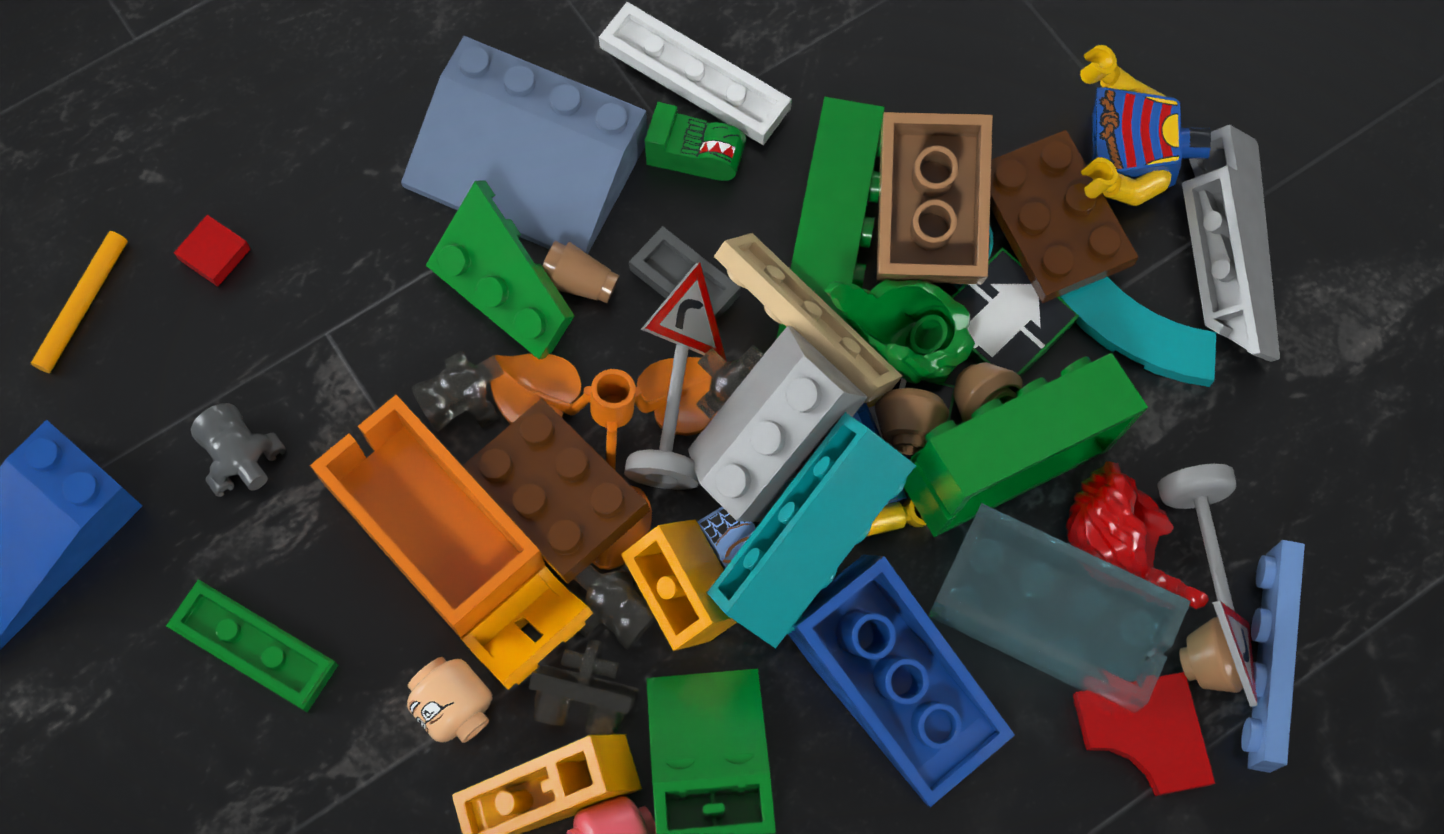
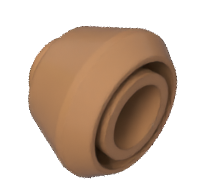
[953,362,1023,423]
[875,388,949,455]
[1180,617,1243,693]

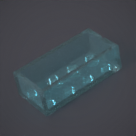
[928,503,1191,713]

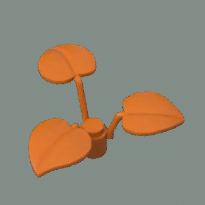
[489,353,733,570]

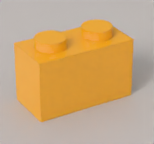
[621,519,737,651]

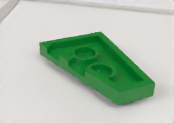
[426,180,575,359]

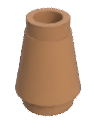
[542,241,620,303]

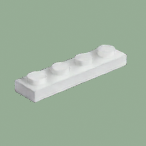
[599,2,791,145]

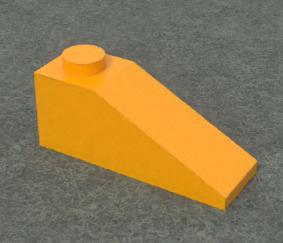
[452,734,642,834]

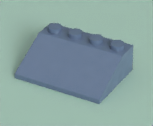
[401,36,648,254]

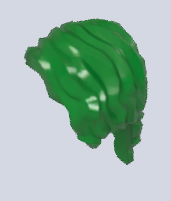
[825,279,975,384]

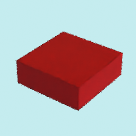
[174,215,251,287]

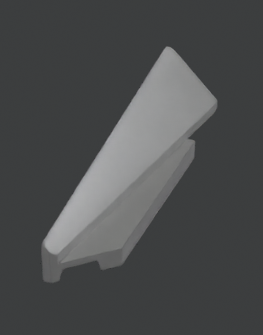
[1182,124,1280,362]

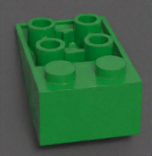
[646,669,776,834]

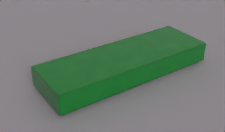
[166,579,339,712]

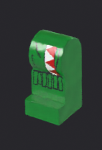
[645,102,747,181]

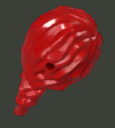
[1066,461,1209,609]

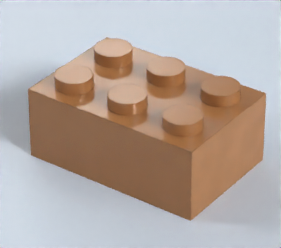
[877,112,993,285]

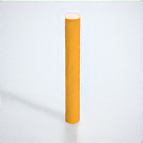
[31,231,128,373]

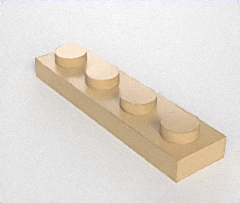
[714,233,902,403]

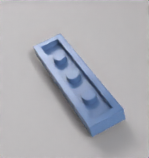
[1241,540,1305,773]

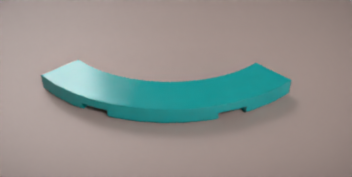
[1060,277,1216,387]

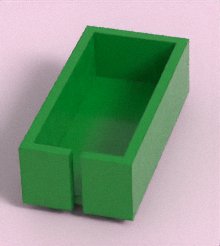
[904,353,1148,537]

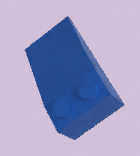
[0,420,143,650]
[788,555,1015,807]

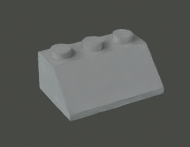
[688,326,868,522]

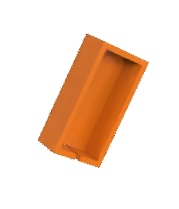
[310,395,546,638]

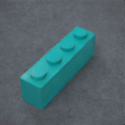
[707,412,916,648]

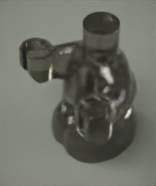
[696,345,764,419]
[411,351,504,431]
[574,564,656,650]

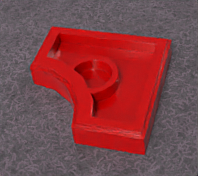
[1073,672,1215,796]

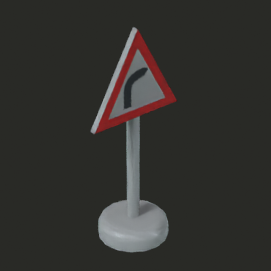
[624,262,727,490]
[1157,464,1257,707]

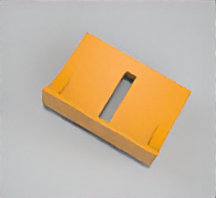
[460,565,594,690]

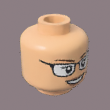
[407,657,492,743]

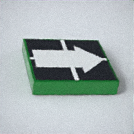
[952,248,1079,377]

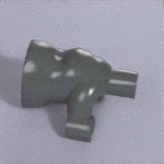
[191,403,286,497]

